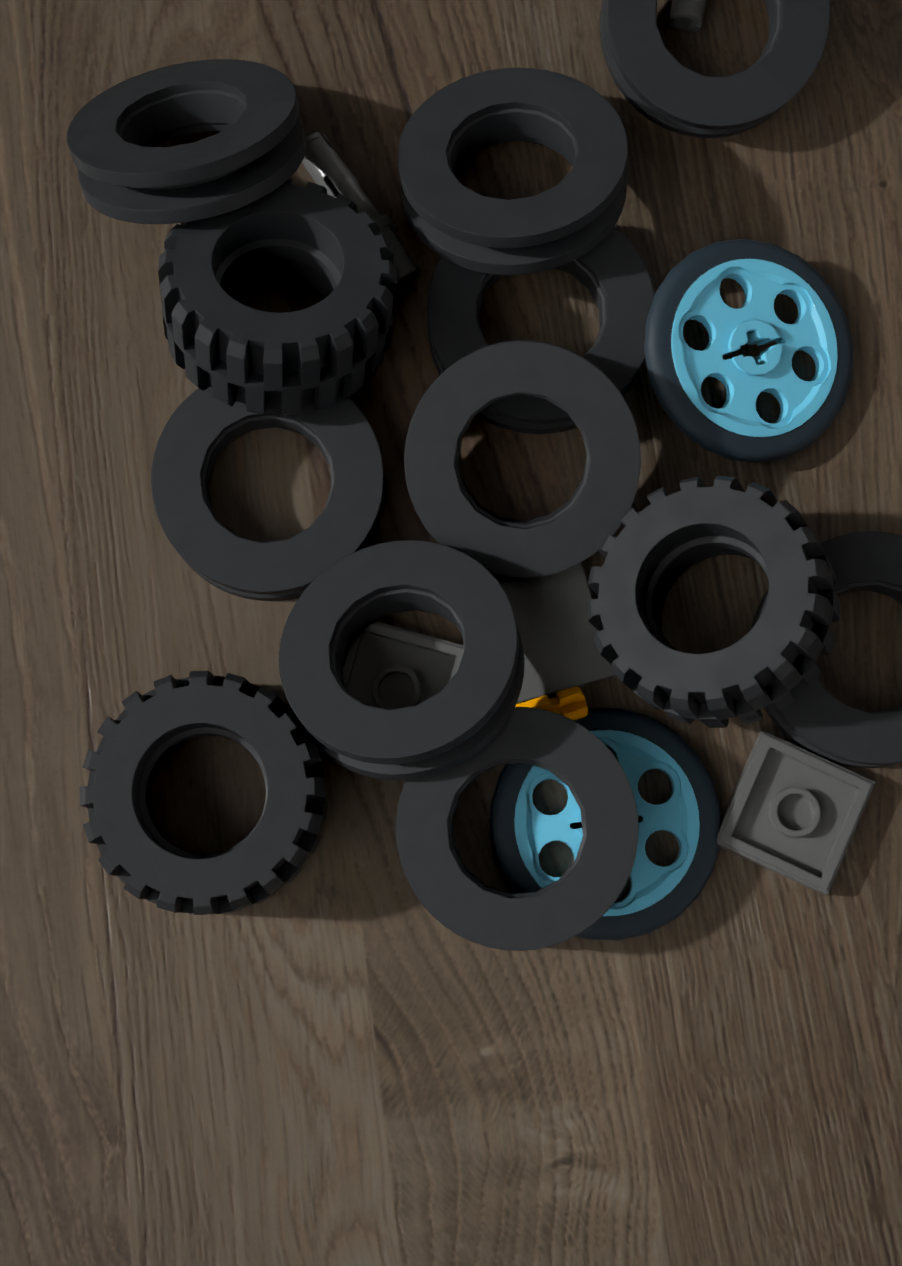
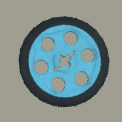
[644,239,853,463]
[490,708,721,941]

